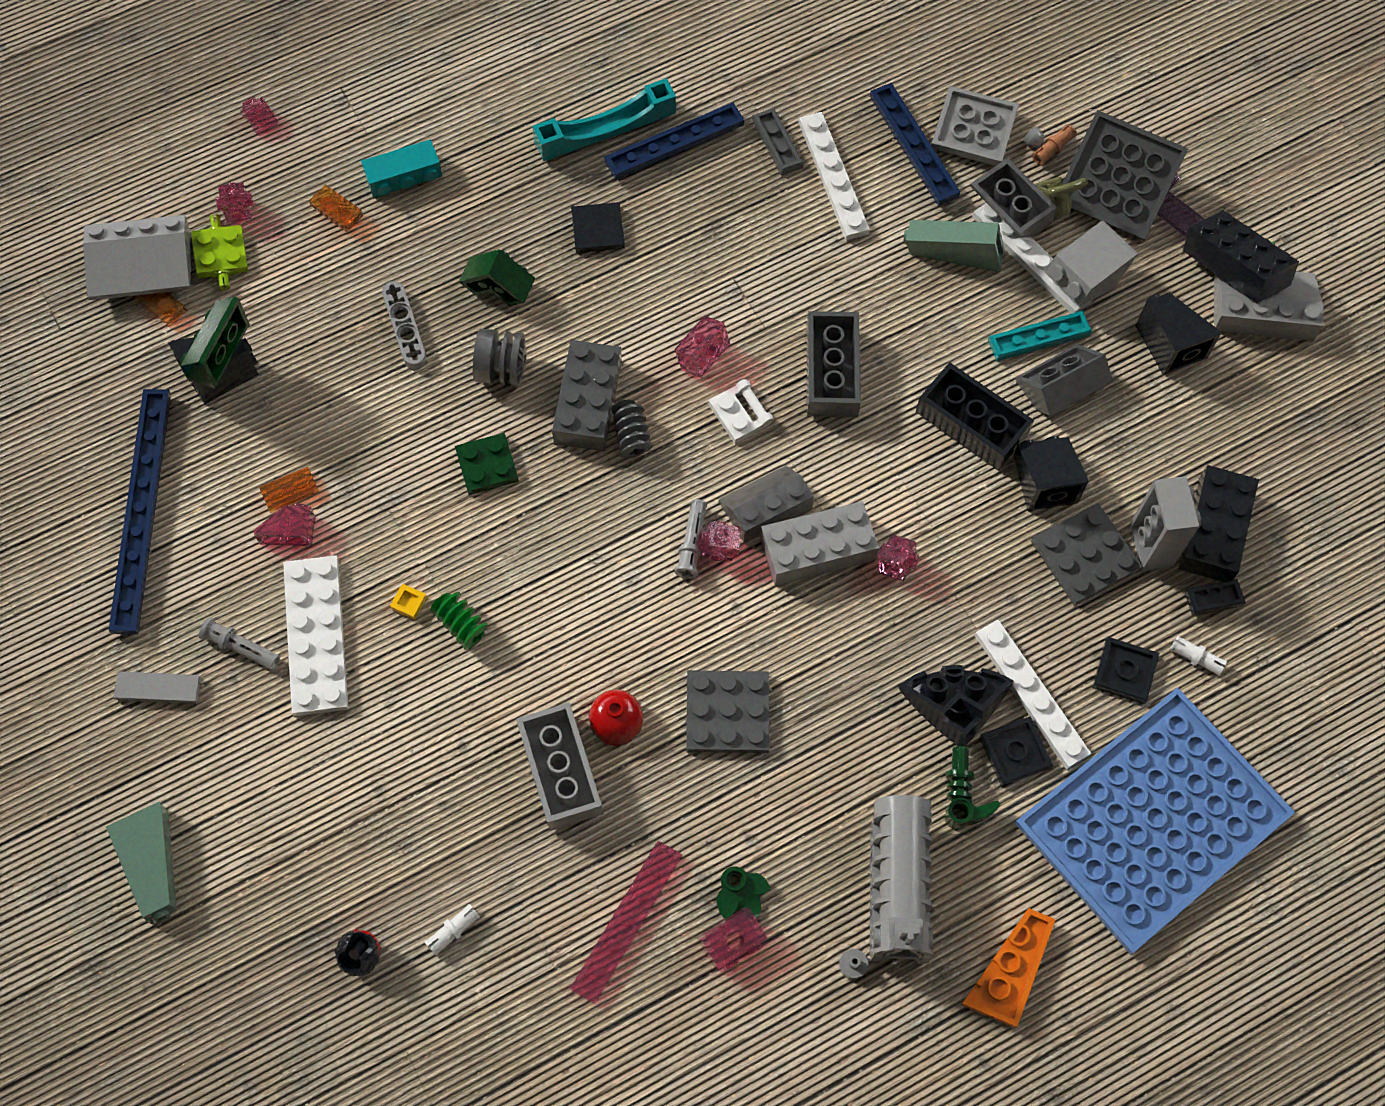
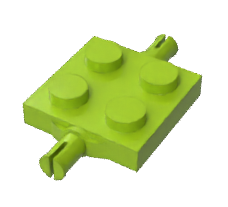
[191,214,248,291]

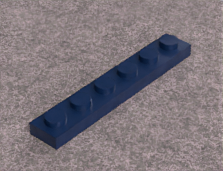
[869,83,960,206]
[604,102,744,180]

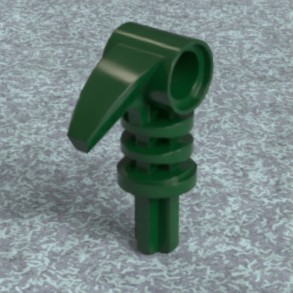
[945,746,1000,830]

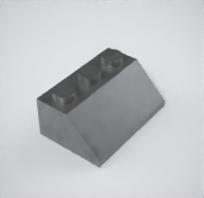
[970,158,1057,236]
[1015,344,1113,416]
[718,466,814,543]

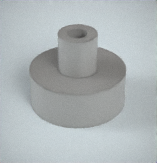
[839,949,869,980]

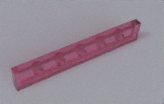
[570,841,682,1005]

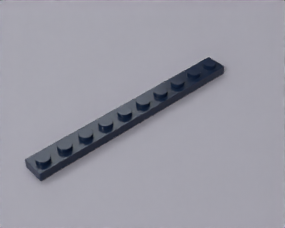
[108,389,171,635]

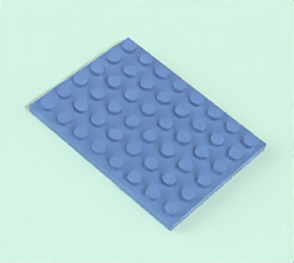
[1015,687,1296,955]

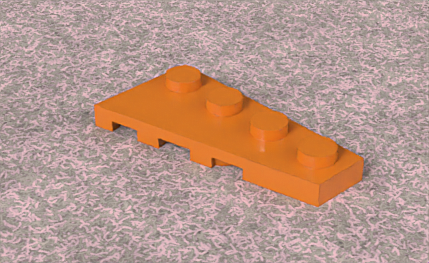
[961,908,1056,1029]

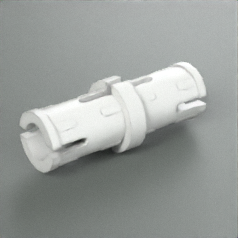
[1169,635,1227,676]
[425,904,481,956]

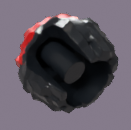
[334,929,381,977]

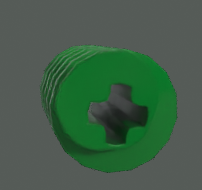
[430,592,488,650]

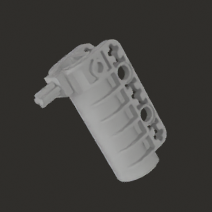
[870,795,933,963]

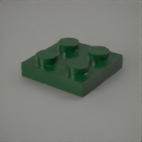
[455,432,519,495]

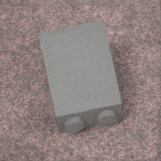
[1044,221,1138,306]

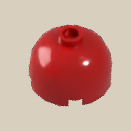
[589,689,644,746]

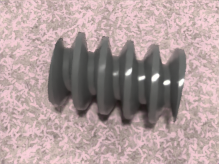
[611,399,652,458]

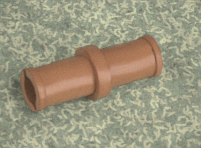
[1032,124,1077,166]

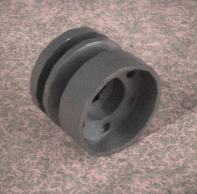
[473,328,527,387]

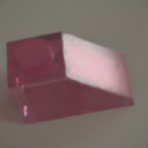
[254,504,316,546]

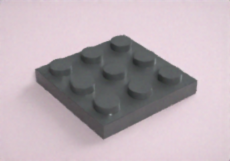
[1031,503,1143,606]
[686,670,769,753]

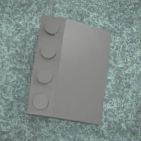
[83,215,192,300]
[1214,272,1324,341]

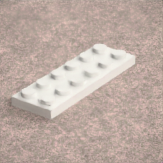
[283,555,349,716]

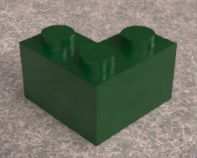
[459,249,535,306]

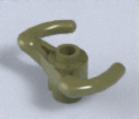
[1035,177,1088,218]

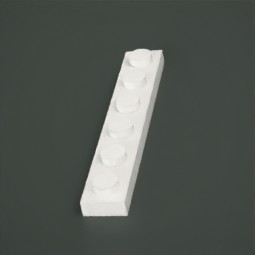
[799,112,870,241]
[972,203,1092,314]
[974,620,1091,770]

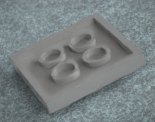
[931,86,1019,166]

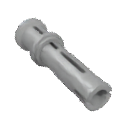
[674,499,707,579]
[199,617,280,671]

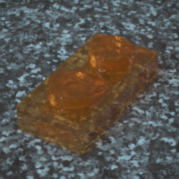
[309,184,363,232]
[133,292,187,327]
[259,467,319,513]

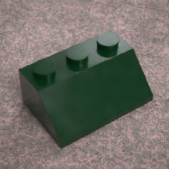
[180,296,250,389]

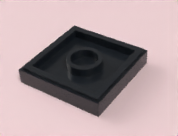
[571,202,625,253]
[1092,636,1160,705]
[979,716,1053,787]

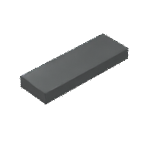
[752,108,804,176]

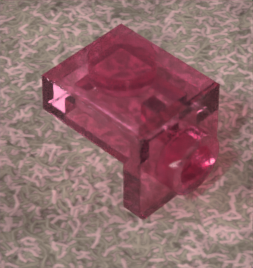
[240,97,278,135]

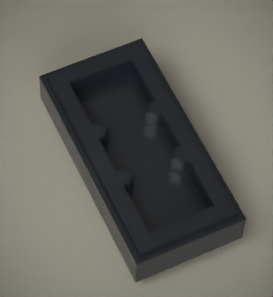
[1184,579,1246,616]

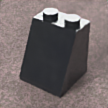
[1135,292,1221,375]
[168,337,258,405]
[1013,436,1089,511]

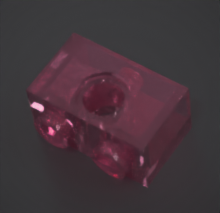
[674,315,731,378]
[697,907,767,970]

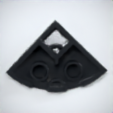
[899,665,1014,747]

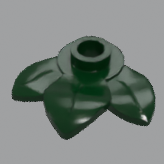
[716,866,771,919]

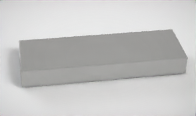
[113,671,201,704]

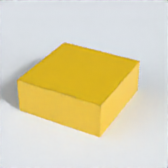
[390,584,427,620]

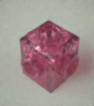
[215,182,253,223]
[698,521,740,561]
[878,534,919,582]

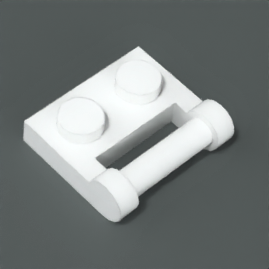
[708,379,774,444]

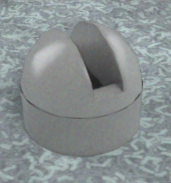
[1023,126,1044,148]

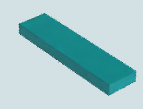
[988,311,1092,362]

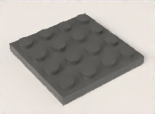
[1062,110,1189,241]

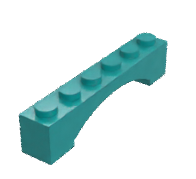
[532,78,676,162]

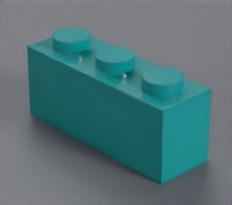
[361,139,442,198]

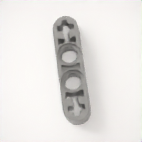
[382,281,427,370]

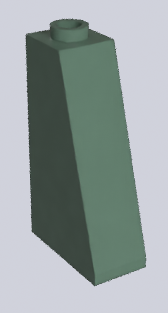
[904,220,1005,272]
[106,801,177,923]

